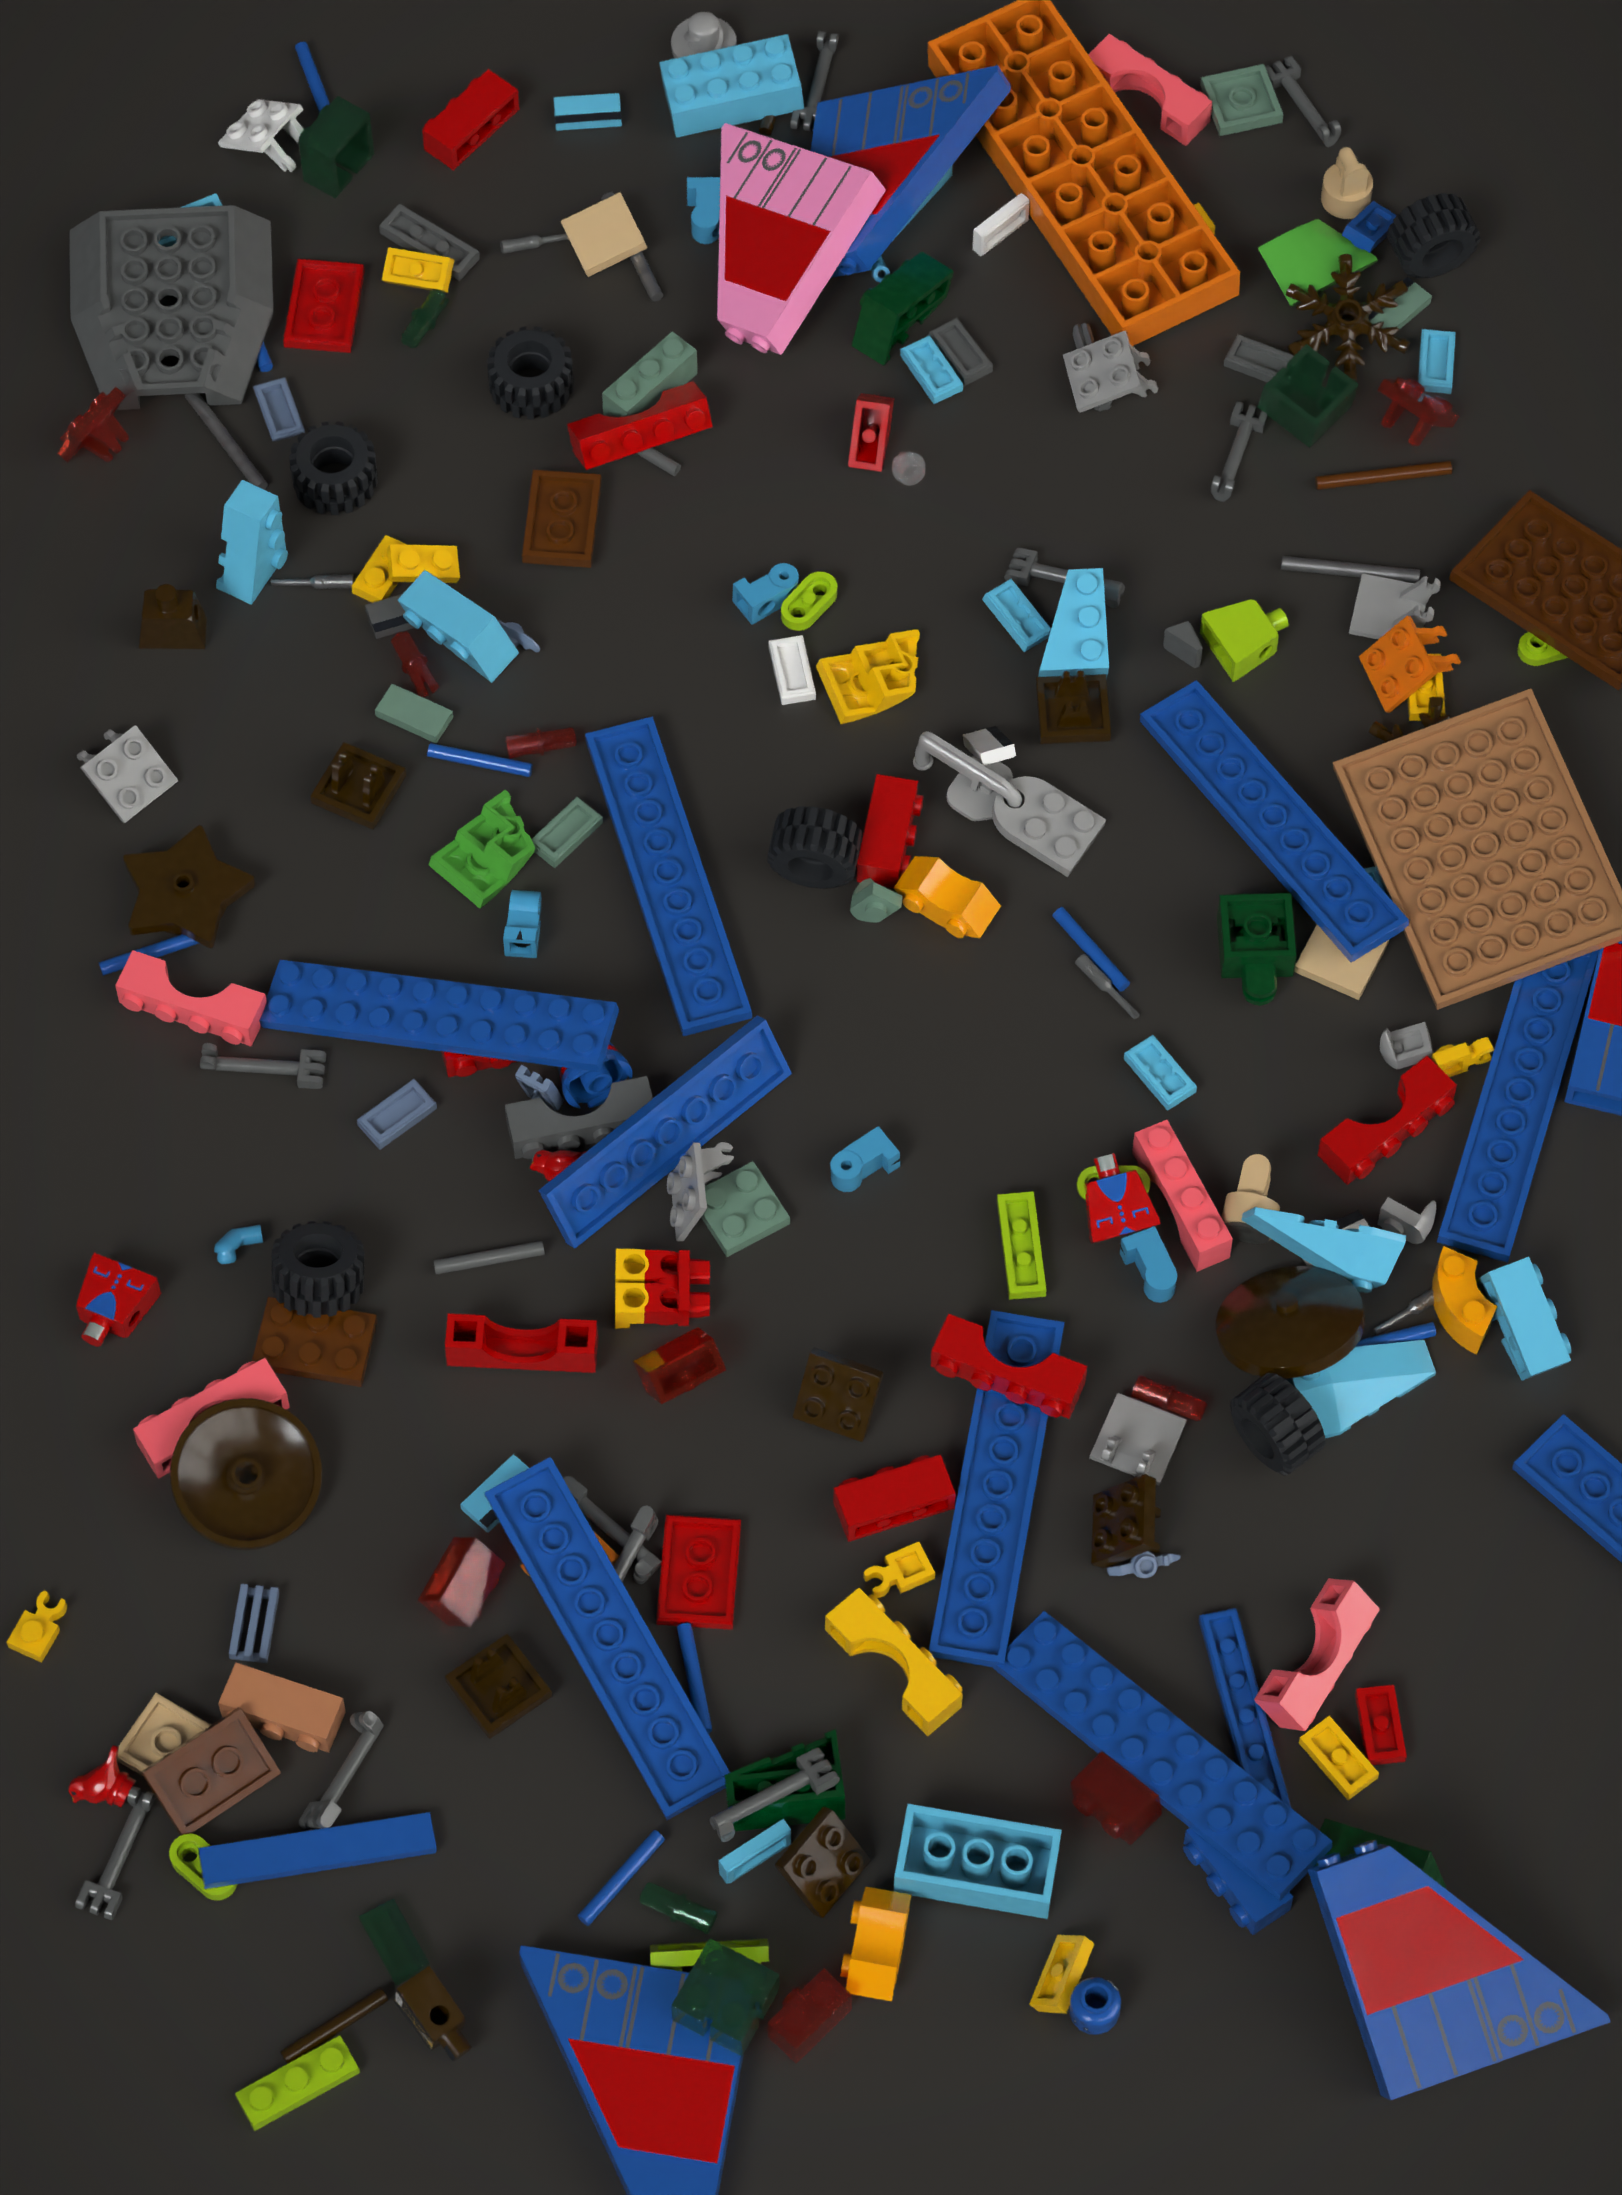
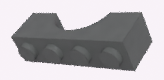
[505,1076,653,1159]

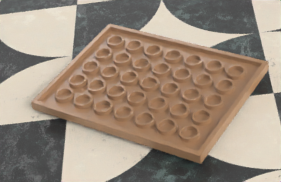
[1333,688,1622,1010]

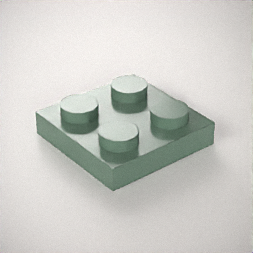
[1200,64,1283,136]
[701,1161,790,1257]

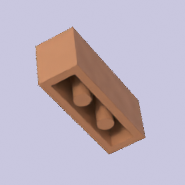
[218,1663,346,1753]

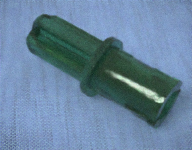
[401,289,449,348]
[639,1882,718,1935]

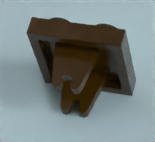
[1036,671,1111,744]
[310,742,406,830]
[792,1347,884,1442]
[1091,1474,1161,1569]
[445,1633,552,1739]
[774,1807,871,1918]

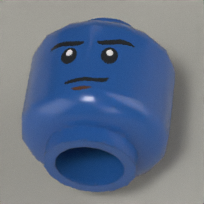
[1069,1977,1121,2035]

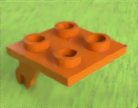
[1359,616,1461,713]

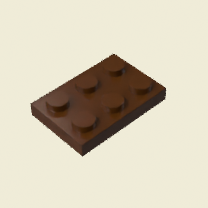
[522,470,601,568]
[252,1297,377,1387]
[141,1708,281,1835]

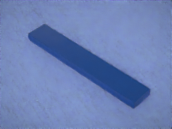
[1199,1608,1291,1807]
[198,1812,437,1889]

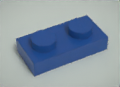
[1342,201,1397,253]

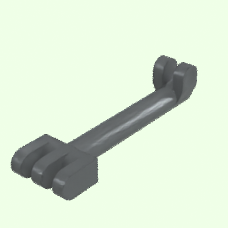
[790,31,839,131]
[1265,56,1341,147]
[1211,401,1270,502]
[1004,548,1125,608]
[200,1043,327,1089]
[563,1476,662,1584]
[613,1505,658,1581]
[299,1711,384,1830]
[709,1748,840,1842]
[75,1786,156,1921]

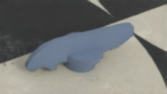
[497,620,540,652]
[1106,1551,1181,1578]

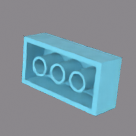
[659,34,804,138]
[894,1804,1062,1919]

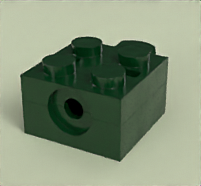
[1217,893,1296,1006]

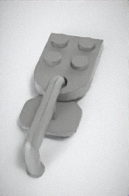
[913,731,1107,877]

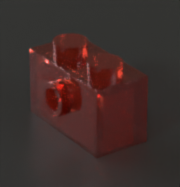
[633,1327,726,1404]
[418,1537,506,1627]
[1070,1751,1162,1845]
[768,1968,852,2064]

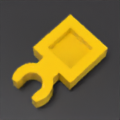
[1431,1037,1494,1077]
[864,1541,935,1598]
[7,1590,67,1663]

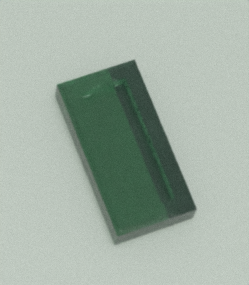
[359,1898,430,1986]

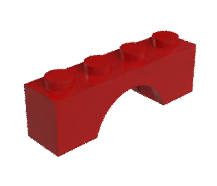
[567,381,713,470]
[1317,1056,1457,1185]
[445,1313,598,1373]
[931,1313,1087,1419]

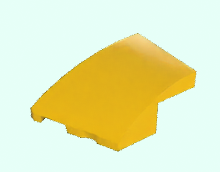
[816,629,920,724]

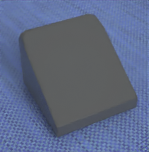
[1163,621,1203,668]

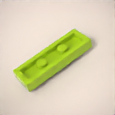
[997,1191,1046,1300]
[650,1938,769,1971]
[235,2035,360,2131]

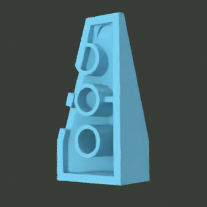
[1242,1207,1406,1293]
[1285,1340,1436,1438]

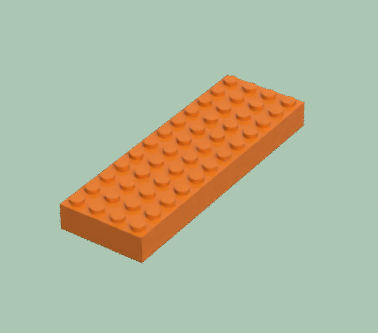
[927,0,1240,346]

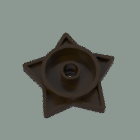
[123,825,255,948]

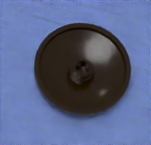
[1215,1266,1366,1379]
[170,1398,322,1550]

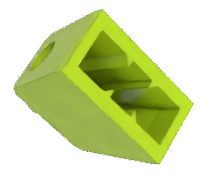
[1200,599,1289,682]

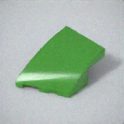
[1258,219,1378,307]
[429,790,535,909]

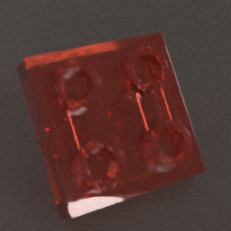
[1377,377,1459,446]
[58,387,129,463]

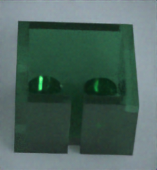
[298,96,374,199]
[1258,344,1359,448]
[671,1938,780,2056]

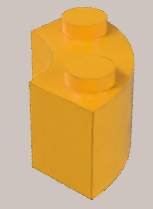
[894,856,1001,938]
[1432,1246,1497,1355]
[840,1886,912,2002]

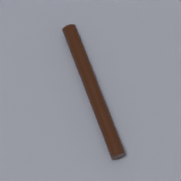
[1315,461,1452,490]

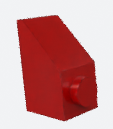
[848,393,894,472]

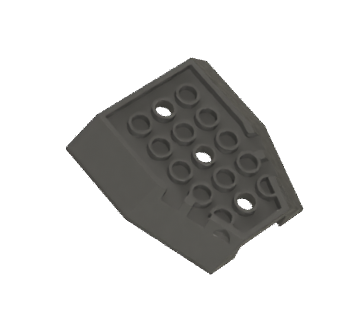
[70,205,273,410]

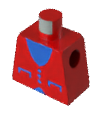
[1084,1153,1161,1244]
[76,1253,161,1347]

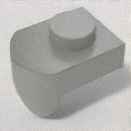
[1380,1022,1434,1069]
[1378,1197,1436,1244]

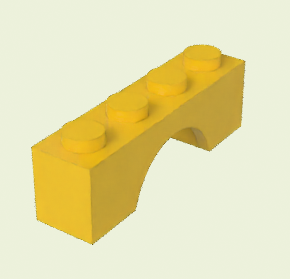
[825,1588,963,1736]

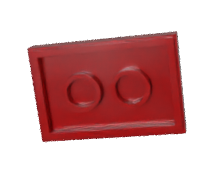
[283,259,365,353]
[657,1515,741,1630]

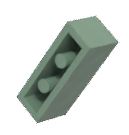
[602,331,698,417]

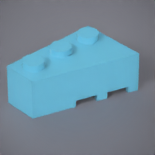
[216,480,288,605]
[1038,568,1109,680]
[398,570,519,683]
[1476,1257,1571,1381]

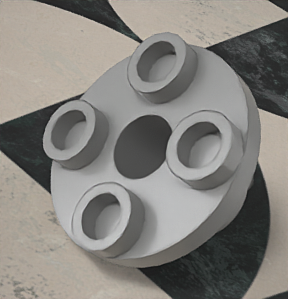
[671,12,737,59]

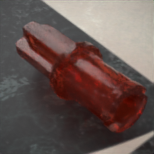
[391,631,439,697]
[505,728,577,759]
[1131,1375,1207,1421]

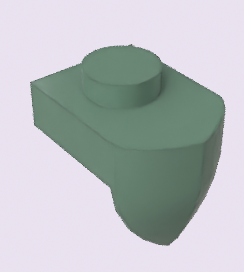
[850,878,903,923]

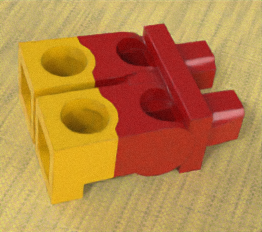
[615,1248,710,1329]

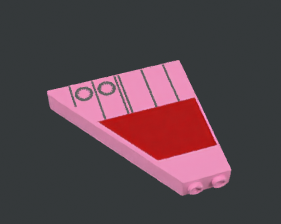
[717,123,886,355]

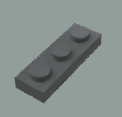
[379,204,480,281]

